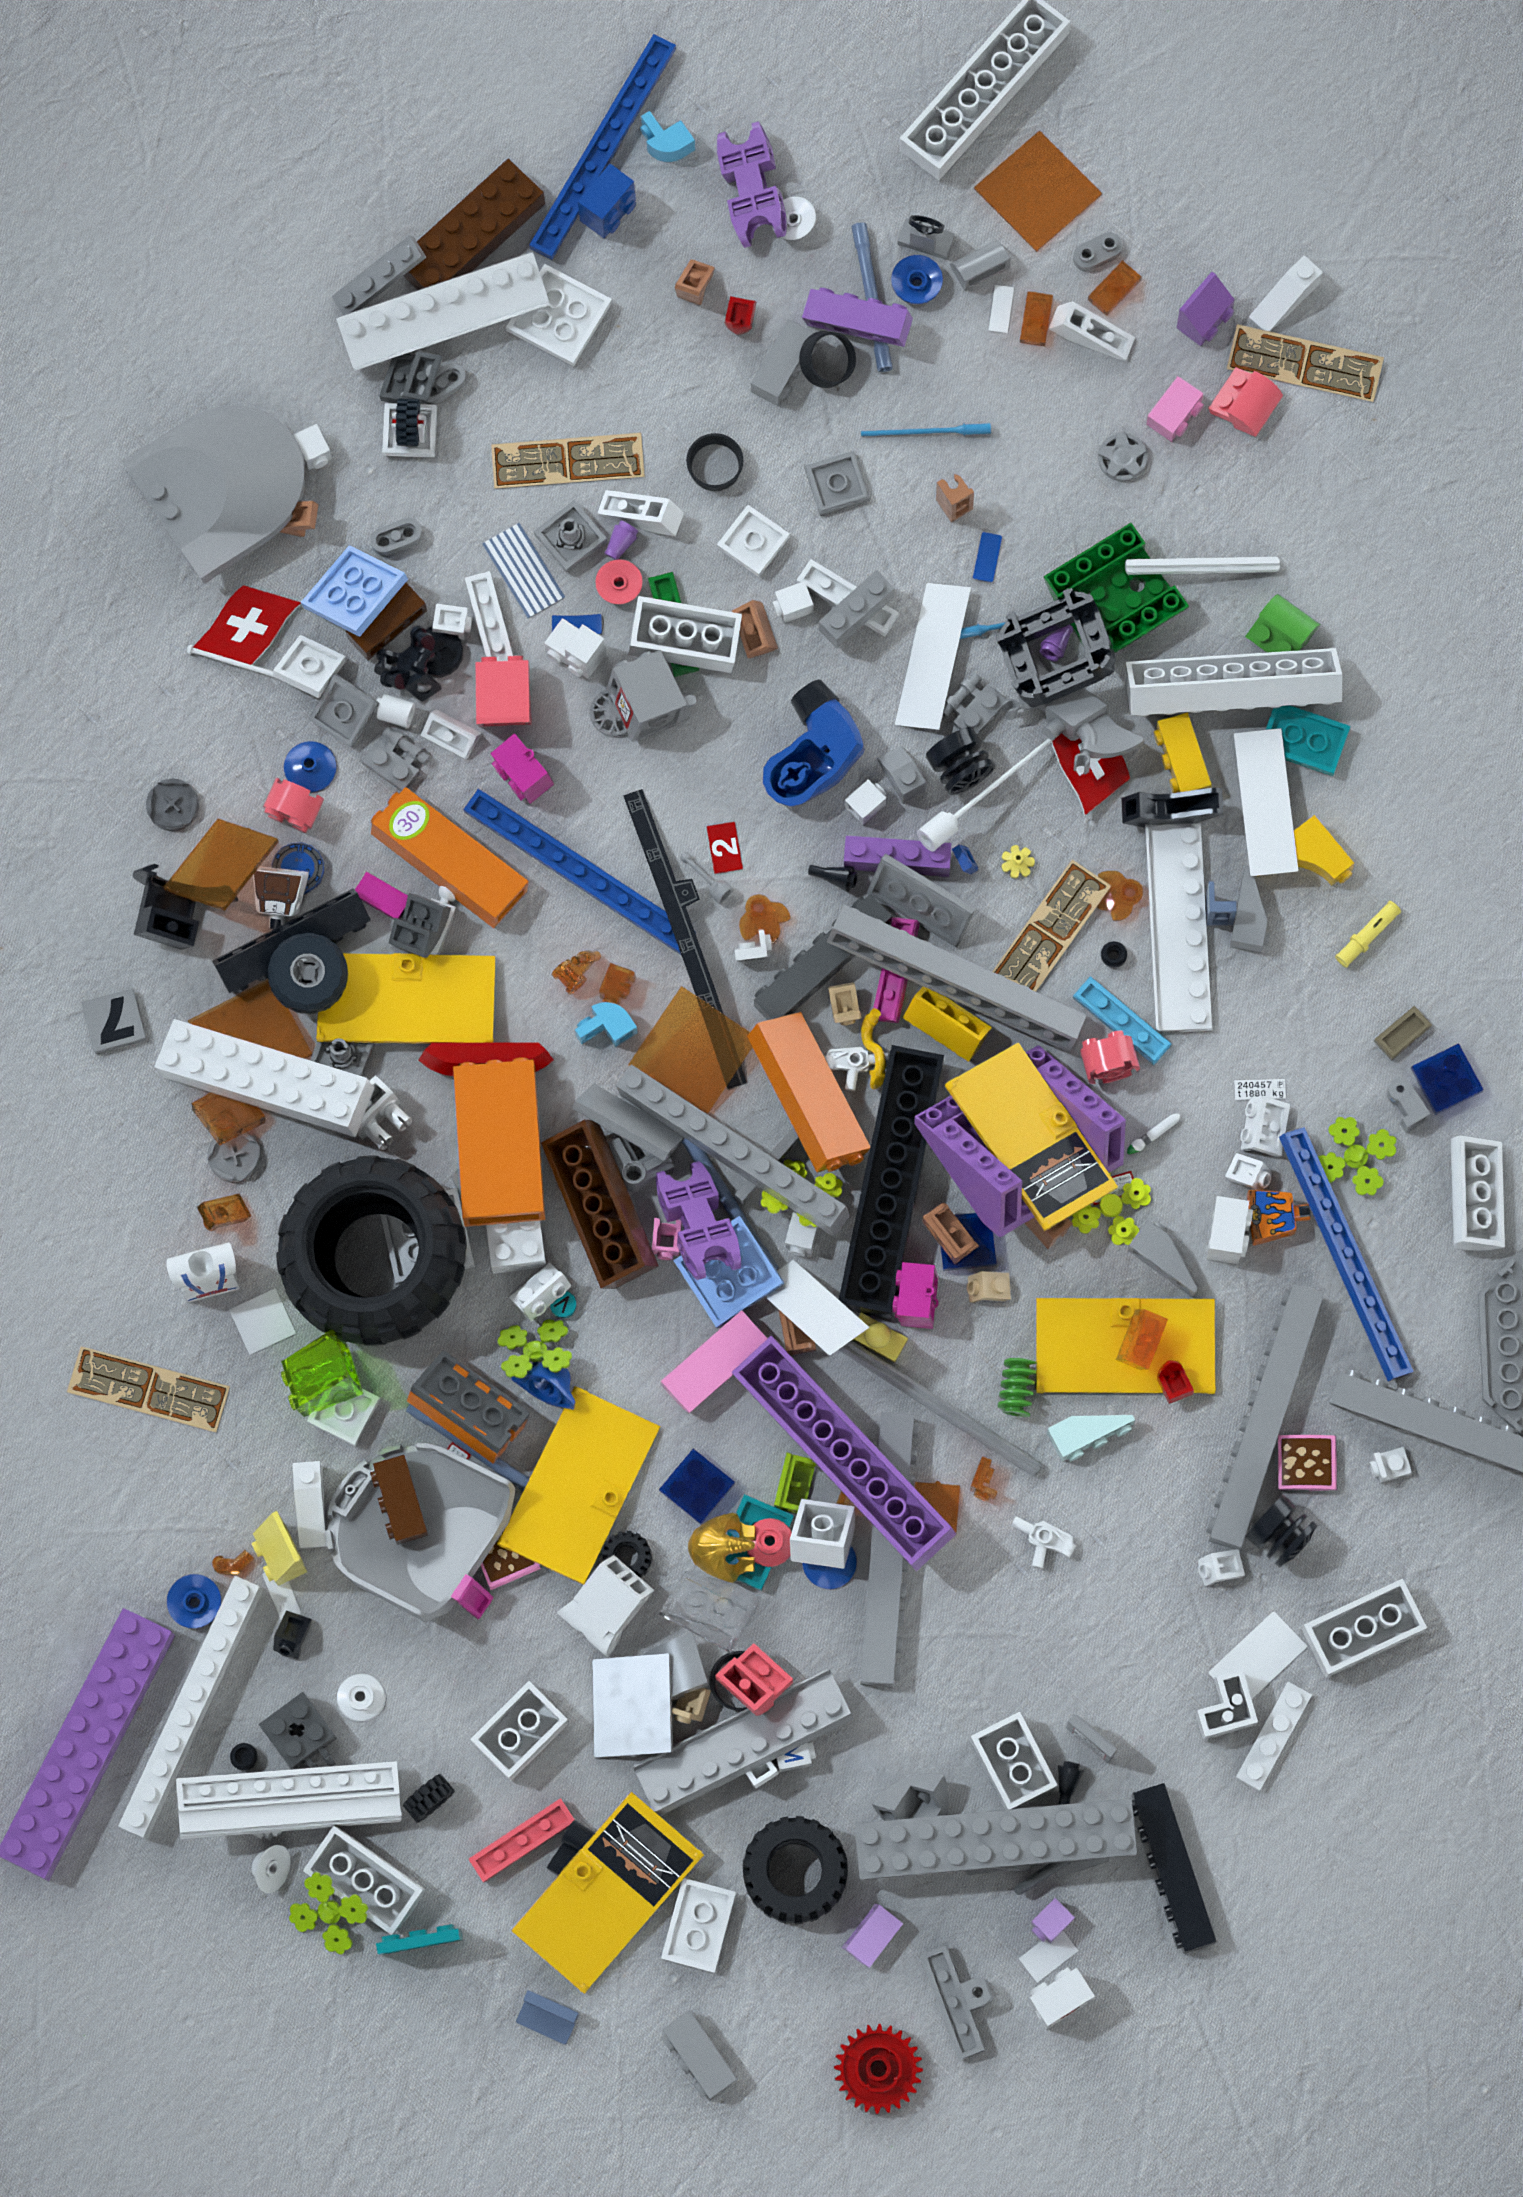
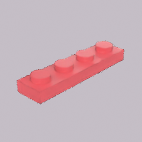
[469,1798,575,1883]

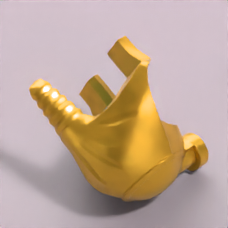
[688,1513,756,1583]

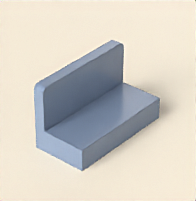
[1206,881,1236,926]
[516,1990,579,2044]

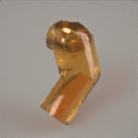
[212,1550,254,1576]

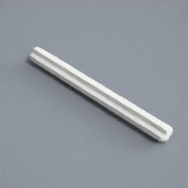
[1125,557,1280,575]

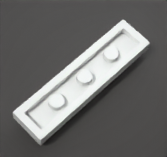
[797,559,899,637]
[465,571,513,661]
[1235,1682,1312,1791]

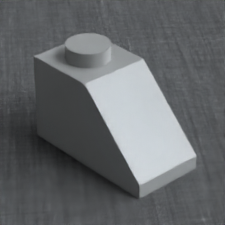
[877,746,926,804]

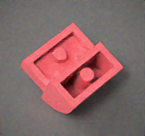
[1208,367,1283,437]
[715,1643,793,1716]

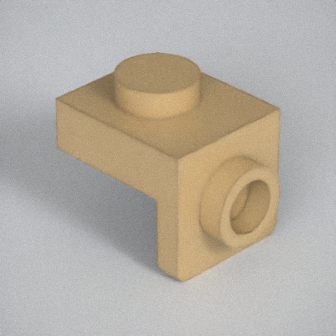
[828,982,861,1025]
[967,1271,1011,1303]
[672,1688,711,1724]

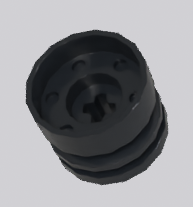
[926,727,996,795]
[1245,1494,1318,1568]

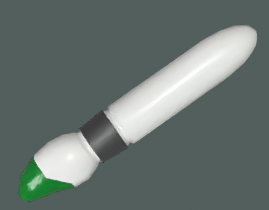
[1127,1113,1180,1155]

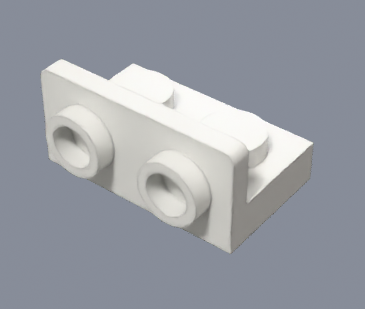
[1241,1096,1290,1157]
[509,1262,571,1321]

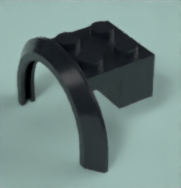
[132,864,238,950]

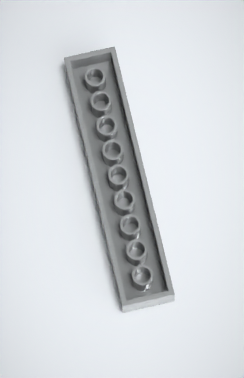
[855,1798,1137,1880]

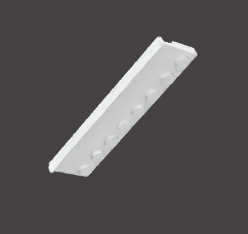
[336,252,550,371]
[1145,823,1212,1033]
[176,1761,401,1839]

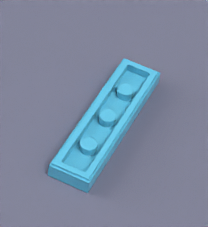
[1073,976,1172,1065]

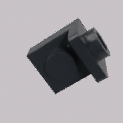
[273,1610,312,1659]

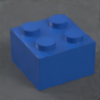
[578,164,636,239]

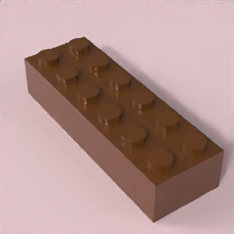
[404,158,545,290]
[541,1119,659,1289]

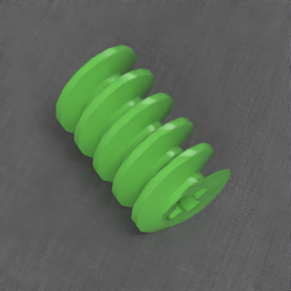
[997,1358,1037,1417]

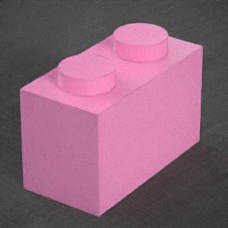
[1146,376,1204,442]

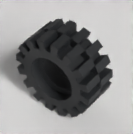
[602,1530,652,1578]
[403,1774,455,1823]

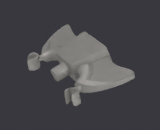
[1002,656,1143,774]

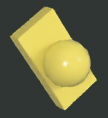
[853,1313,908,1363]

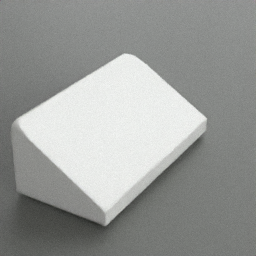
[421,710,481,759]

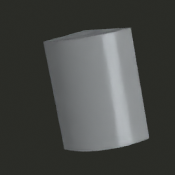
[950,240,1011,291]

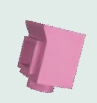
[652,1218,682,1260]

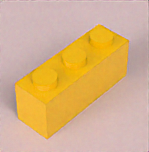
[1153,712,1212,793]
[903,986,992,1062]

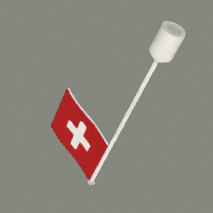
[187,585,416,728]
[917,733,1130,852]

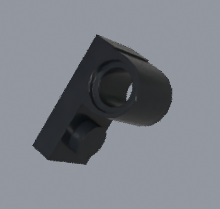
[546,1820,595,1876]

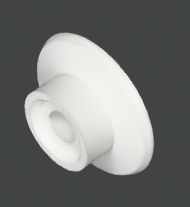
[771,197,816,240]
[337,1674,386,1722]
[252,1845,290,1893]

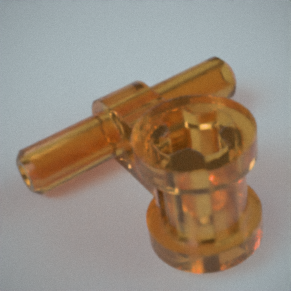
[551,950,601,995]

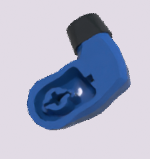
[763,679,865,806]

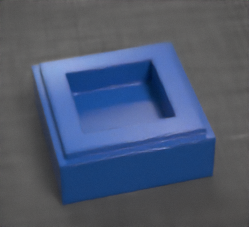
[952,844,979,874]

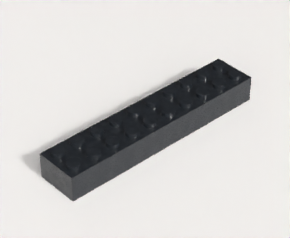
[839,1045,944,1319]

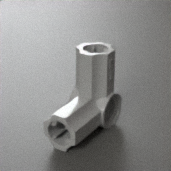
[608,1137,675,1192]

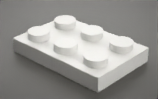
[661,1878,736,1974]

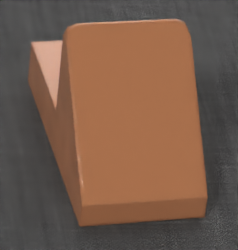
[675,259,715,305]
[280,501,319,537]

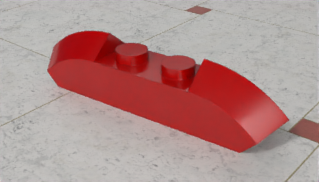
[418,1042,554,1077]

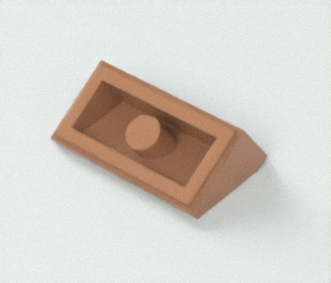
[732,600,778,659]

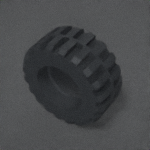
[743,1816,848,1925]

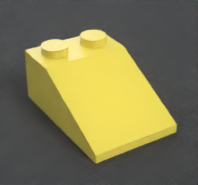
[251,1511,307,1586]

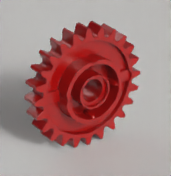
[834,2024,923,2115]

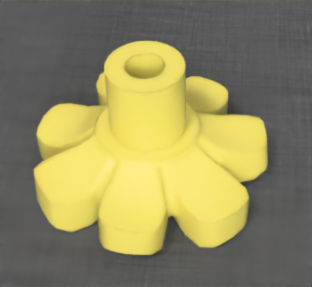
[1001,845,1035,879]

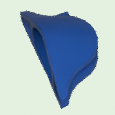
[511,1362,575,1410]

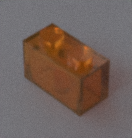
[1116,1309,1168,1370]

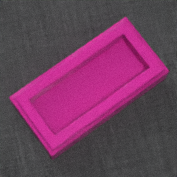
[355,871,408,919]
[450,1574,493,1620]

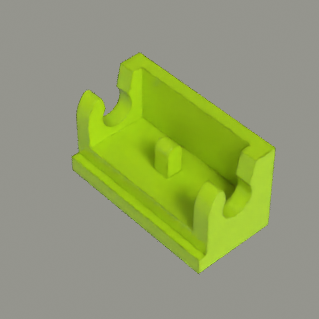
[774,1452,816,1514]

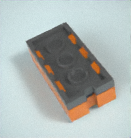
[407,1350,530,1464]

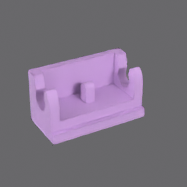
[841,1904,903,1968]

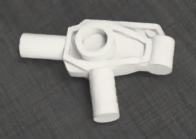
[824,1047,889,1092]
[1011,1516,1076,1569]

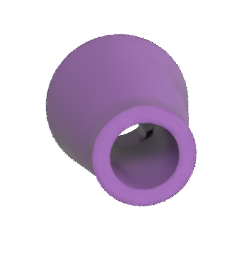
[605,520,638,560]
[1040,625,1073,662]

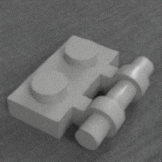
[943,673,1007,735]
[361,727,430,791]

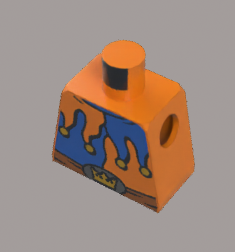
[1247,1190,1311,1246]

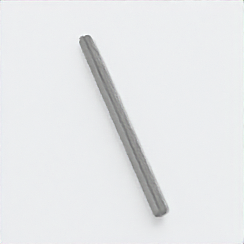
[839,1341,1041,1476]

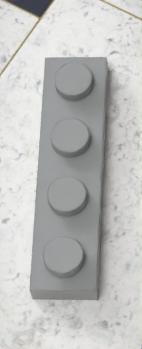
[332,235,426,315]

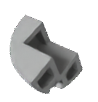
[872,1773,949,1821]

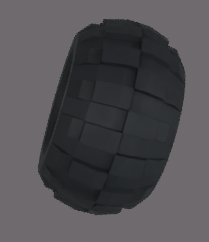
[276,1155,467,1346]

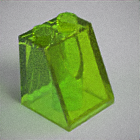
[281,1330,363,1417]

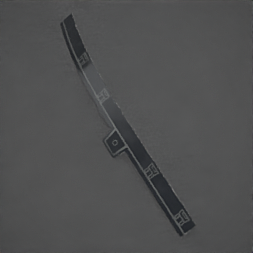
[623,789,747,1089]

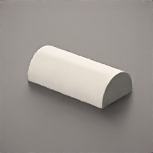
[1451,1135,1505,1251]
[303,1825,425,1935]

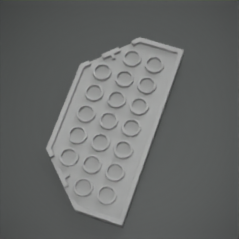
[1478,1248,1523,1437]

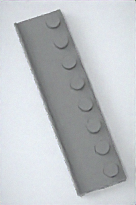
[633,1668,854,1816]

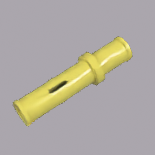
[1335,900,1401,968]

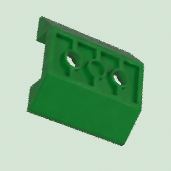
[1043,522,1189,653]

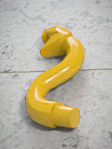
[861,1008,886,1089]

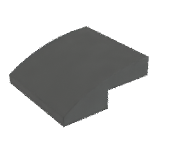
[379,351,442,404]
[389,893,451,958]

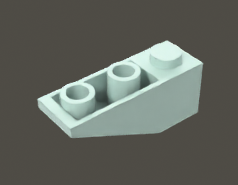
[1047,1415,1135,1462]

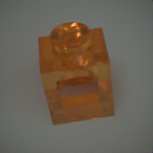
[599,963,636,1005]

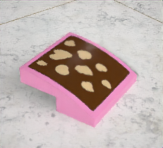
[1278,1435,1337,1491]
[480,1529,541,1590]

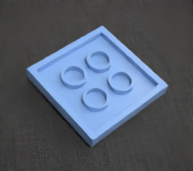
[301,545,408,637]
[673,1216,785,1328]

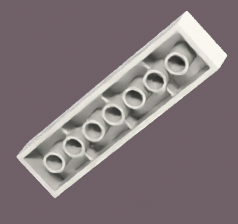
[899,0,1070,181]
[1126,648,1342,717]
[154,1019,375,1137]

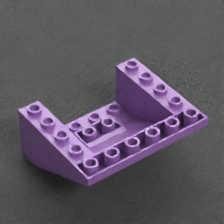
[915,1045,1126,1238]

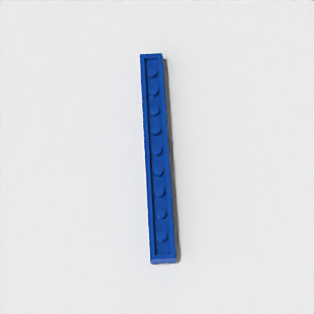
[529,34,676,260]
[463,788,696,955]
[1279,1127,1414,1382]

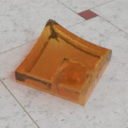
[191,1092,265,1145]

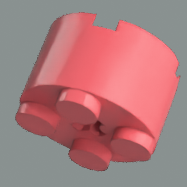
[263,778,324,833]
[1080,1030,1140,1084]

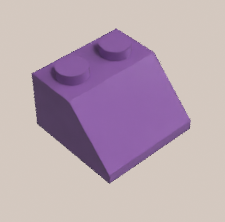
[1177,272,1235,346]

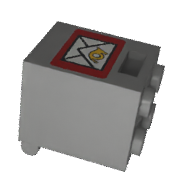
[606,650,696,742]

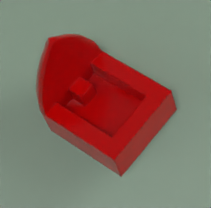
[724,296,757,335]
[1157,1360,1194,1404]

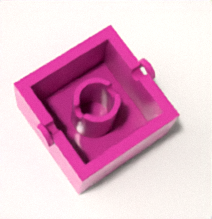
[490,733,554,804]
[893,1262,939,1329]

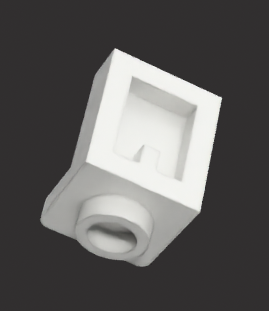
[432,604,472,640]
[734,929,772,961]
[1225,1153,1272,1191]
[1369,1447,1412,1483]
[1198,1549,1245,1586]

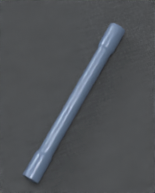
[851,222,893,372]
[682,1139,779,1270]
[406,1404,530,1492]

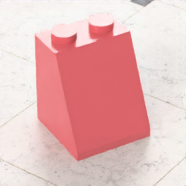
[475,656,532,727]

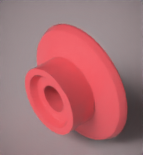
[595,560,643,604]
[747,1518,792,1567]

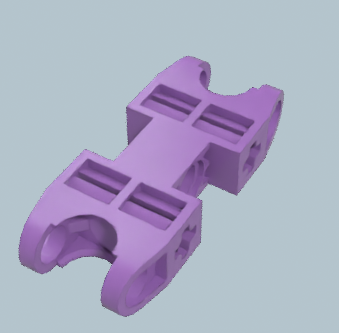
[717,121,787,248]
[656,1161,741,1280]

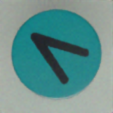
[550,1291,577,1319]

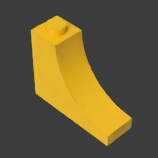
[1257,815,1355,886]

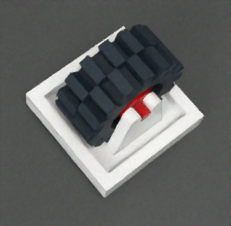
[382,398,437,457]

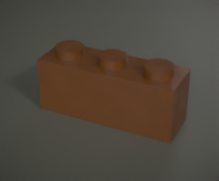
[345,583,427,661]
[370,1454,428,1545]

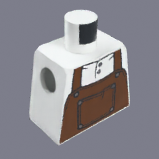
[253,866,309,929]

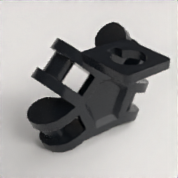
[374,625,442,702]

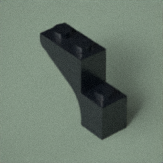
[1121,787,1223,828]

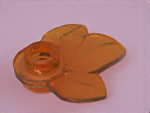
[1096,871,1143,921]
[739,894,791,944]

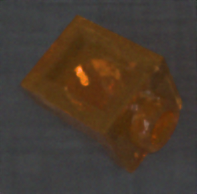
[970,1456,998,1501]

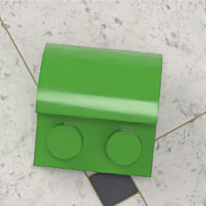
[1245,594,1321,653]

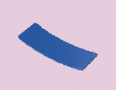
[973,532,1002,582]
[552,614,602,634]

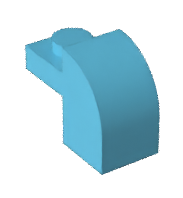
[640,111,696,162]
[575,1002,638,1047]

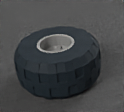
[268,933,348,1014]

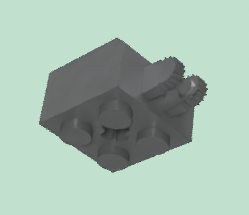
[258,1692,337,1770]

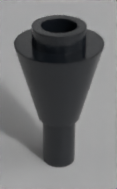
[808,865,858,892]
[1058,1761,1084,1805]

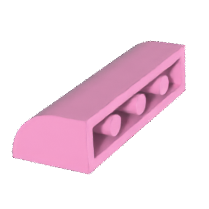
[661,1310,768,1413]

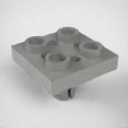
[534,500,607,573]
[310,1038,375,1076]

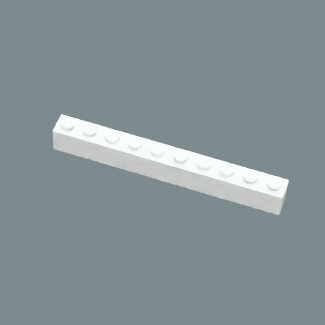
[118,1576,263,1840]

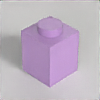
[1031,1898,1075,1943]

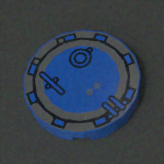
[272,842,324,895]

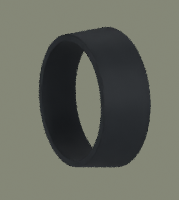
[799,331,856,388]
[686,433,744,491]
[709,1651,747,1711]

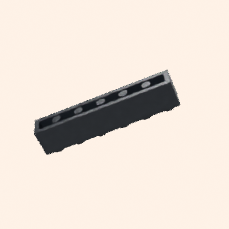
[212,888,371,994]
[1132,1783,1217,1954]

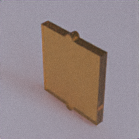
[915,1481,960,1533]

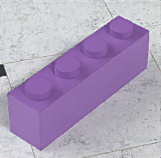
[802,288,913,347]
[844,836,952,877]

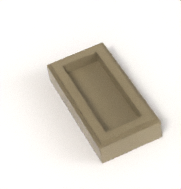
[1374,1005,1432,1061]

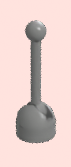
[680,852,734,904]

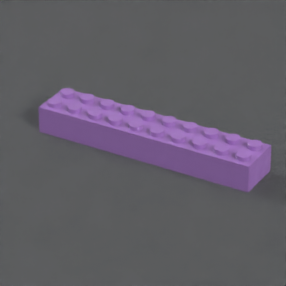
[732,1336,956,1572]
[0,1608,175,1882]

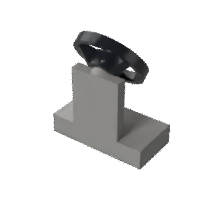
[897,215,955,260]

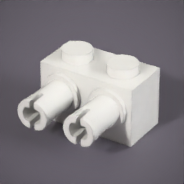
[357,1075,412,1150]

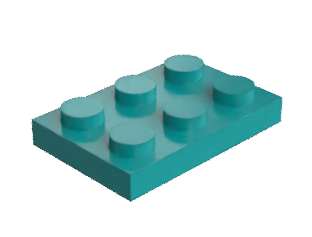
[1266,705,1351,777]
[725,1494,794,1591]
[376,1924,463,1955]

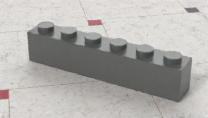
[754,894,892,1020]

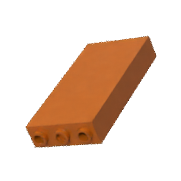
[453,1058,546,1227]

